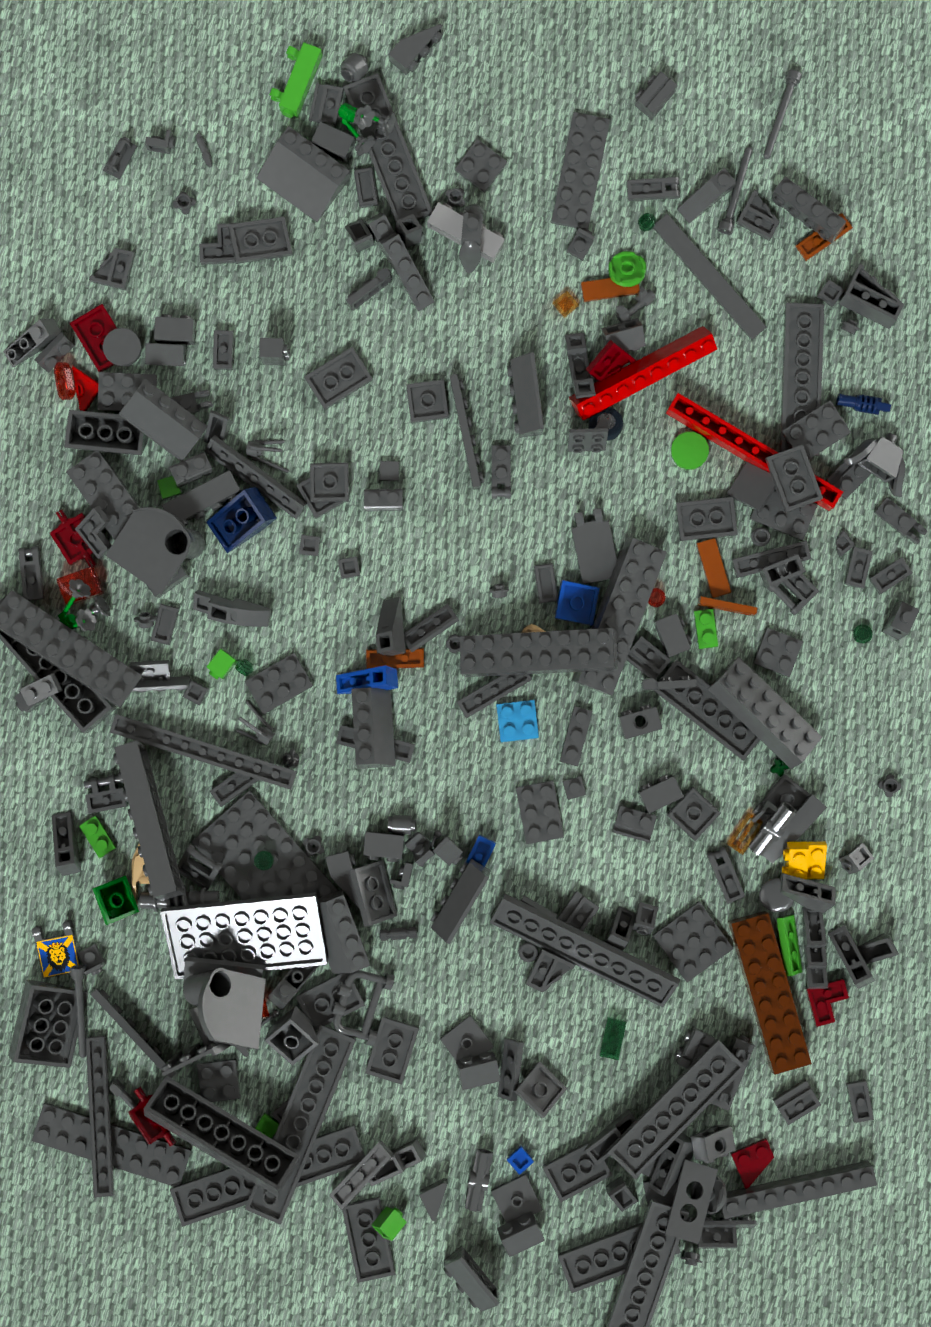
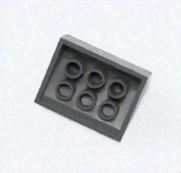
[256,126,351,222]
[8,980,88,1068]

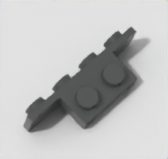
[129,660,191,693]
[686,1217,757,1249]

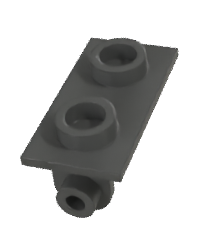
[103,137,138,179]

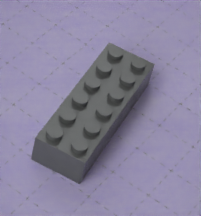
[708,657,823,769]

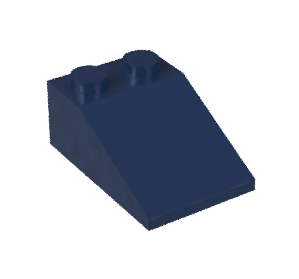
[206,487,277,553]

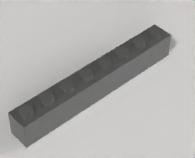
[721,1160,877,1219]

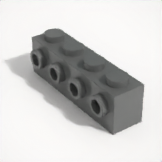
[772,177,846,244]

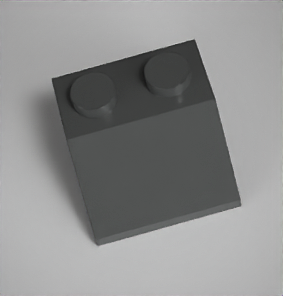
[264,1006,319,1066]

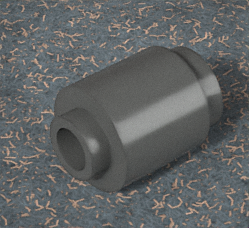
[388,815,416,835]

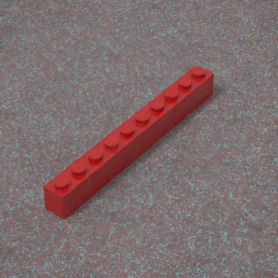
[665,393,843,511]

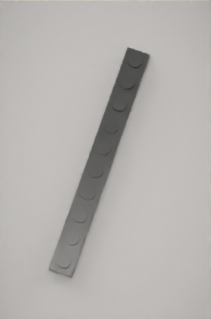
[110,714,298,790]

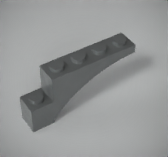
[365,212,434,312]

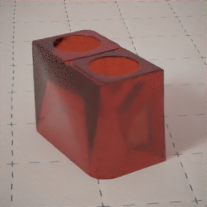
[56,566,104,605]

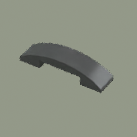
[565,332,596,398]

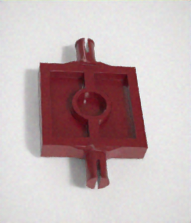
[50,509,97,569]
[128,1086,177,1147]

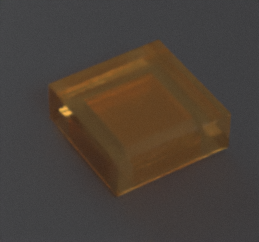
[552,291,579,318]

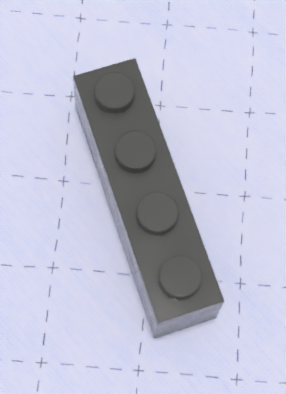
[161,470,242,526]

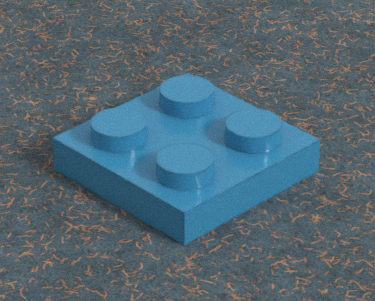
[496,700,539,742]

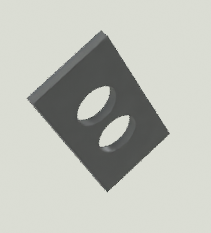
[664,1159,718,1244]

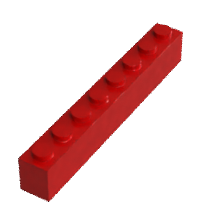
[569,326,717,420]

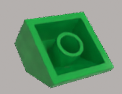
[92,876,139,925]

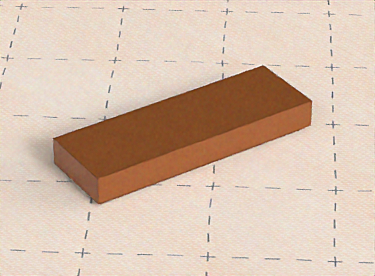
[795,213,853,261]
[581,278,640,302]
[696,538,731,599]
[697,596,757,616]
[366,648,424,669]

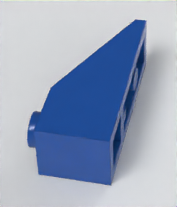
[336,665,398,694]

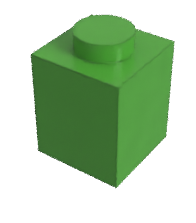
[207,649,238,680]
[371,1207,407,1241]

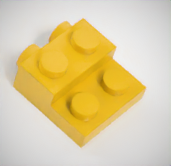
[782,841,827,880]

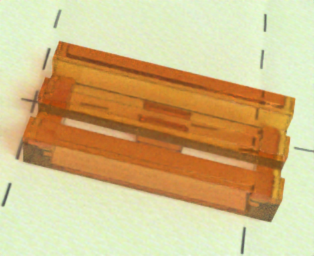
[727,812,763,855]

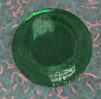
[638,213,656,232]
[853,624,873,644]
[235,659,254,676]
[254,851,274,870]

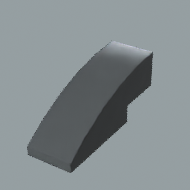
[584,1109,637,1166]
[369,1139,426,1187]

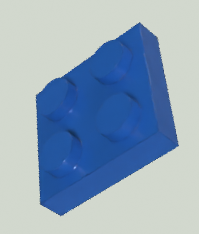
[554,580,600,626]

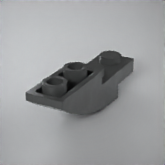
[193,590,271,627]

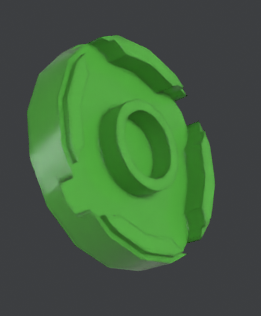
[608,251,646,287]
[671,432,709,470]

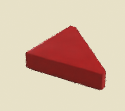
[72,366,98,411]

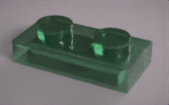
[599,1017,627,1060]

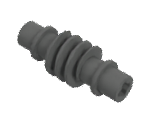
[140,885,220,912]

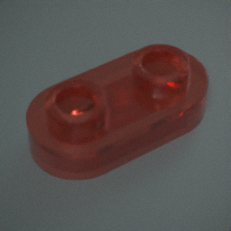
[54,362,76,400]

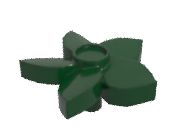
[770,758,790,777]

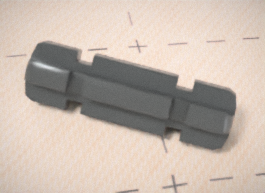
[379,927,417,941]

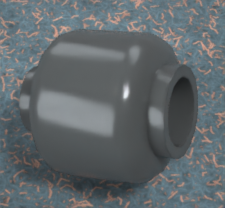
[340,53,368,82]

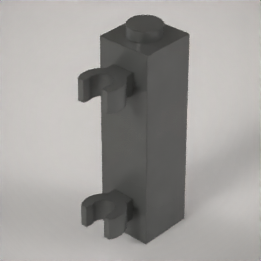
[711,1034,755,1111]

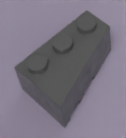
[838,263,904,329]

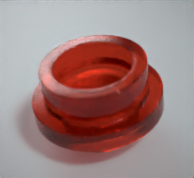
[648,588,666,607]

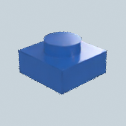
[507,1146,534,1175]

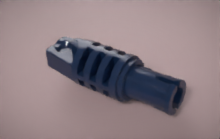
[836,393,891,415]

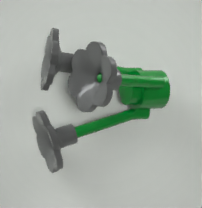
[338,103,396,156]
[58,579,111,631]

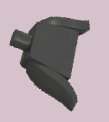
[459,203,485,273]
[844,433,906,497]

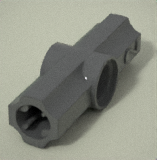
[749,802,797,856]
[465,1149,493,1212]

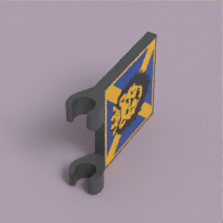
[32,920,80,979]

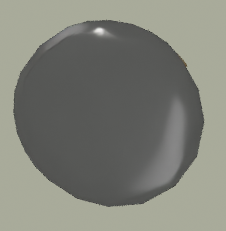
[759,878,794,912]

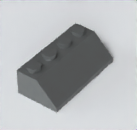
[507,352,544,438]
[118,379,208,461]
[64,410,148,455]
[351,687,396,769]
[430,859,491,944]
[317,889,370,974]

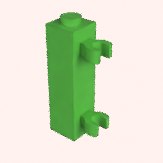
[269,42,323,118]

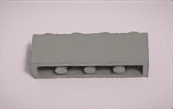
[427,202,505,263]

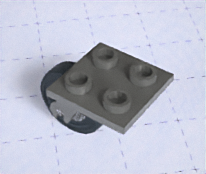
[568,407,623,453]

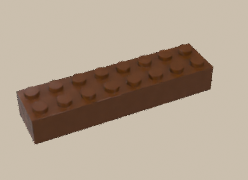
[728,911,812,1075]

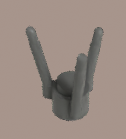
[246,440,289,473]
[236,700,275,746]

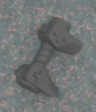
[616,286,656,323]

